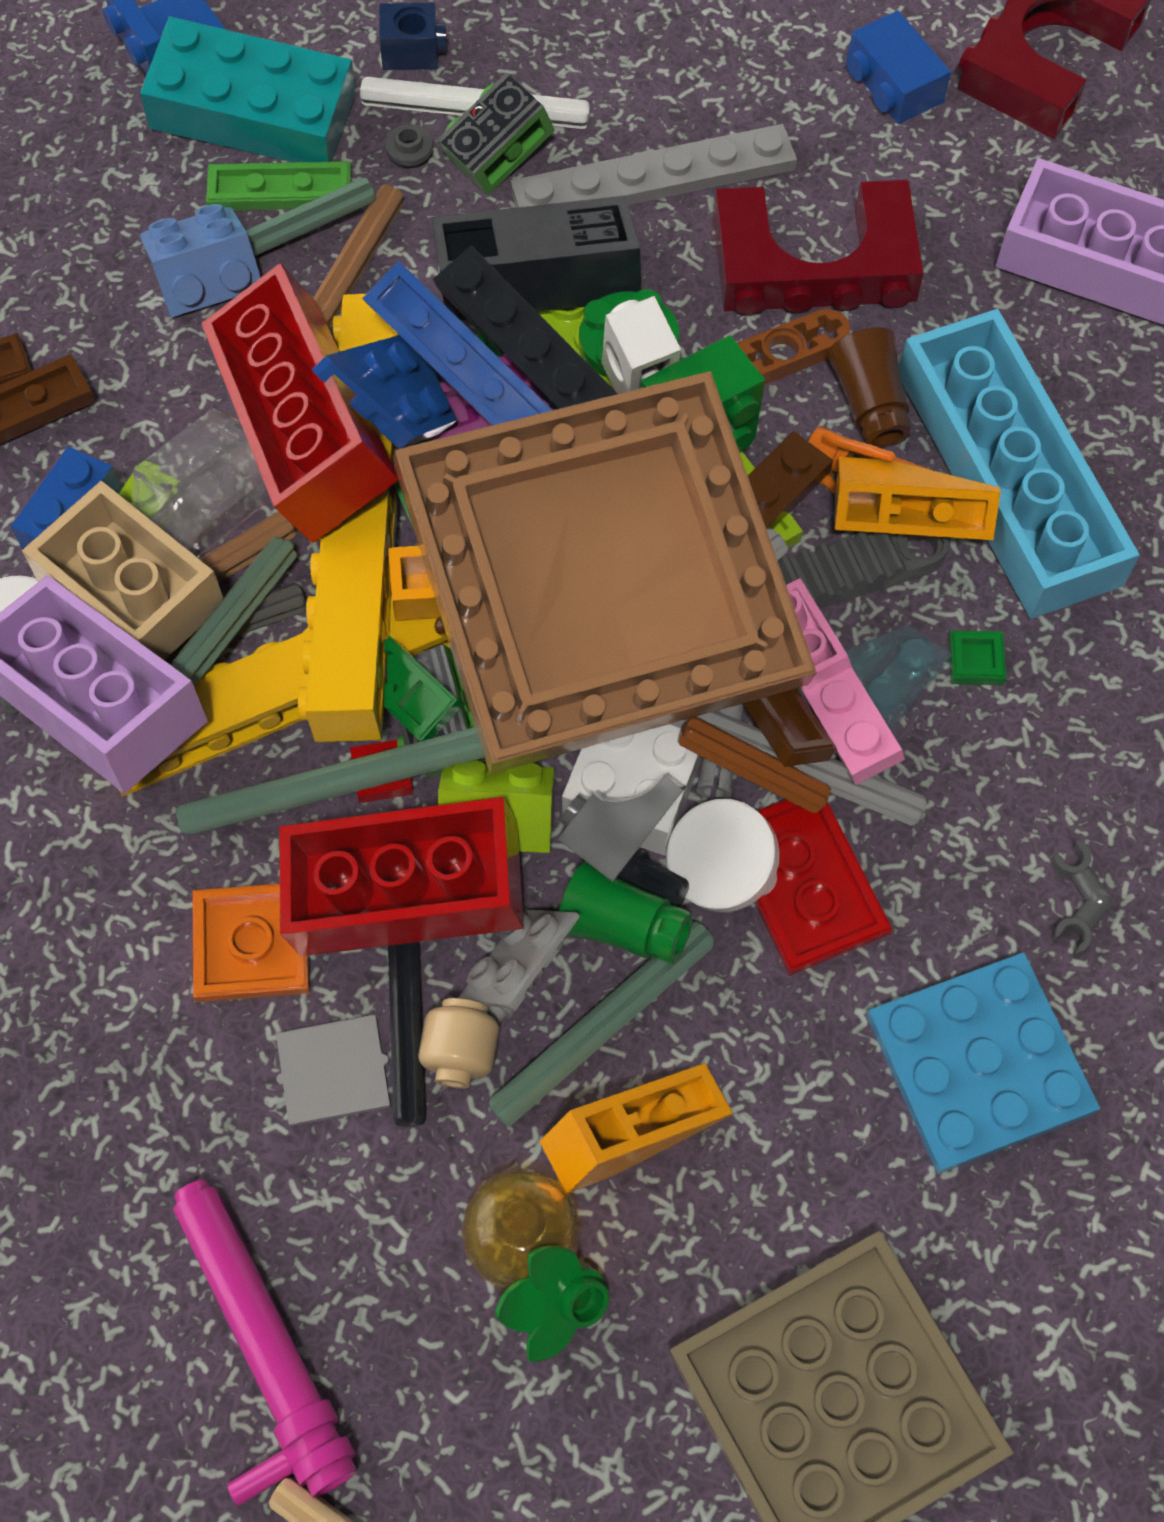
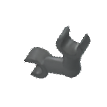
[1052,840,1113,958]

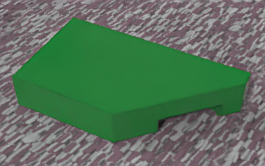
[384,636,464,741]

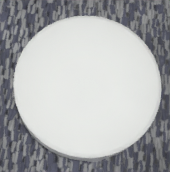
[666,799,779,912]

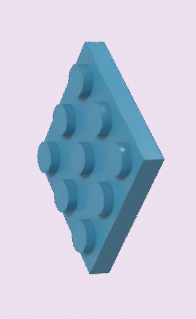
[866,952,1100,1175]

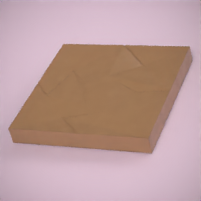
[394,371,817,774]

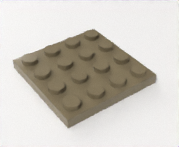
[669,1230,1014,1522]

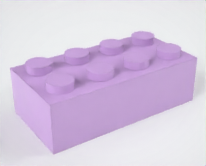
[995,158,1164,325]
[0,575,208,794]

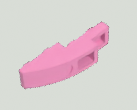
[786,578,905,785]

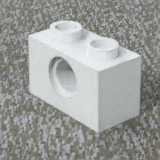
[601,296,681,394]

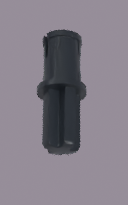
[582,850,690,907]

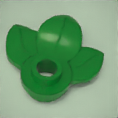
[495,1245,609,1362]

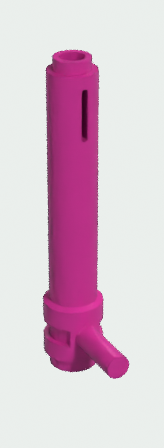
[173,1179,358,1506]

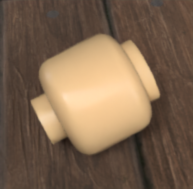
[418,998,499,1089]

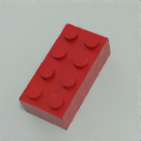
[279,797,524,956]

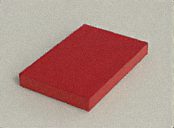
[754,800,893,976]

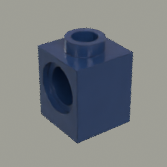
[379,3,447,70]

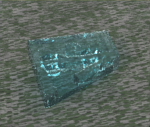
[846,625,952,732]

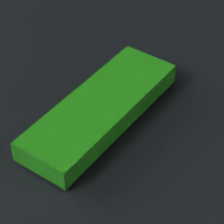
[206,161,352,210]

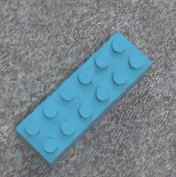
[899,309,1140,620]

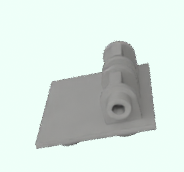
[458,909,580,1025]

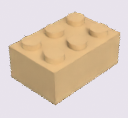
[22,480,223,660]

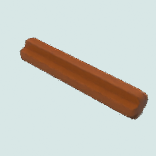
[677,716,831,813]

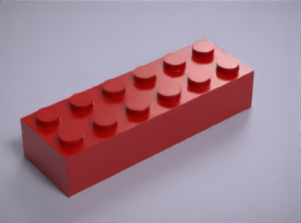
[201,262,398,543]

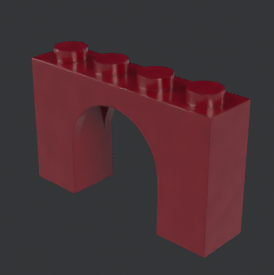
[958,0,1151,139]
[713,179,924,315]

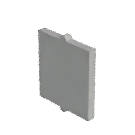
[276,1015,391,1127]

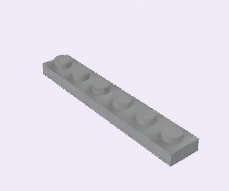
[510,124,797,208]

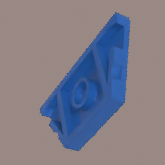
[312,335,457,449]

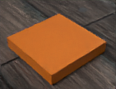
[193,884,310,1002]

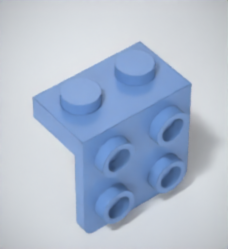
[140,204,261,318]

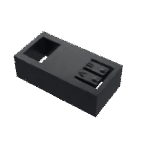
[431,196,641,321]

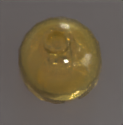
[461,1168,581,1291]

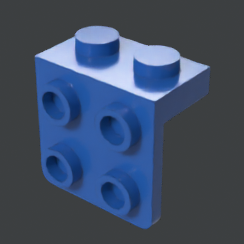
[102,0,225,74]

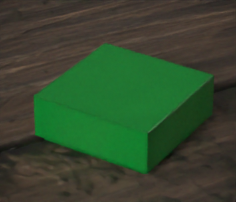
[948,630,1006,685]

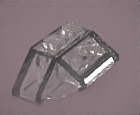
[132,408,271,558]

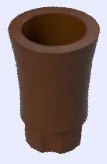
[827,327,911,448]

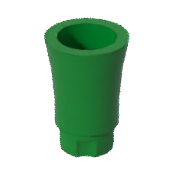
[559,861,693,964]

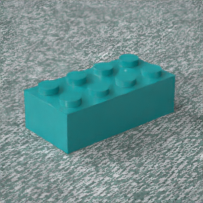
[140,16,355,162]

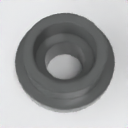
[385,124,433,168]

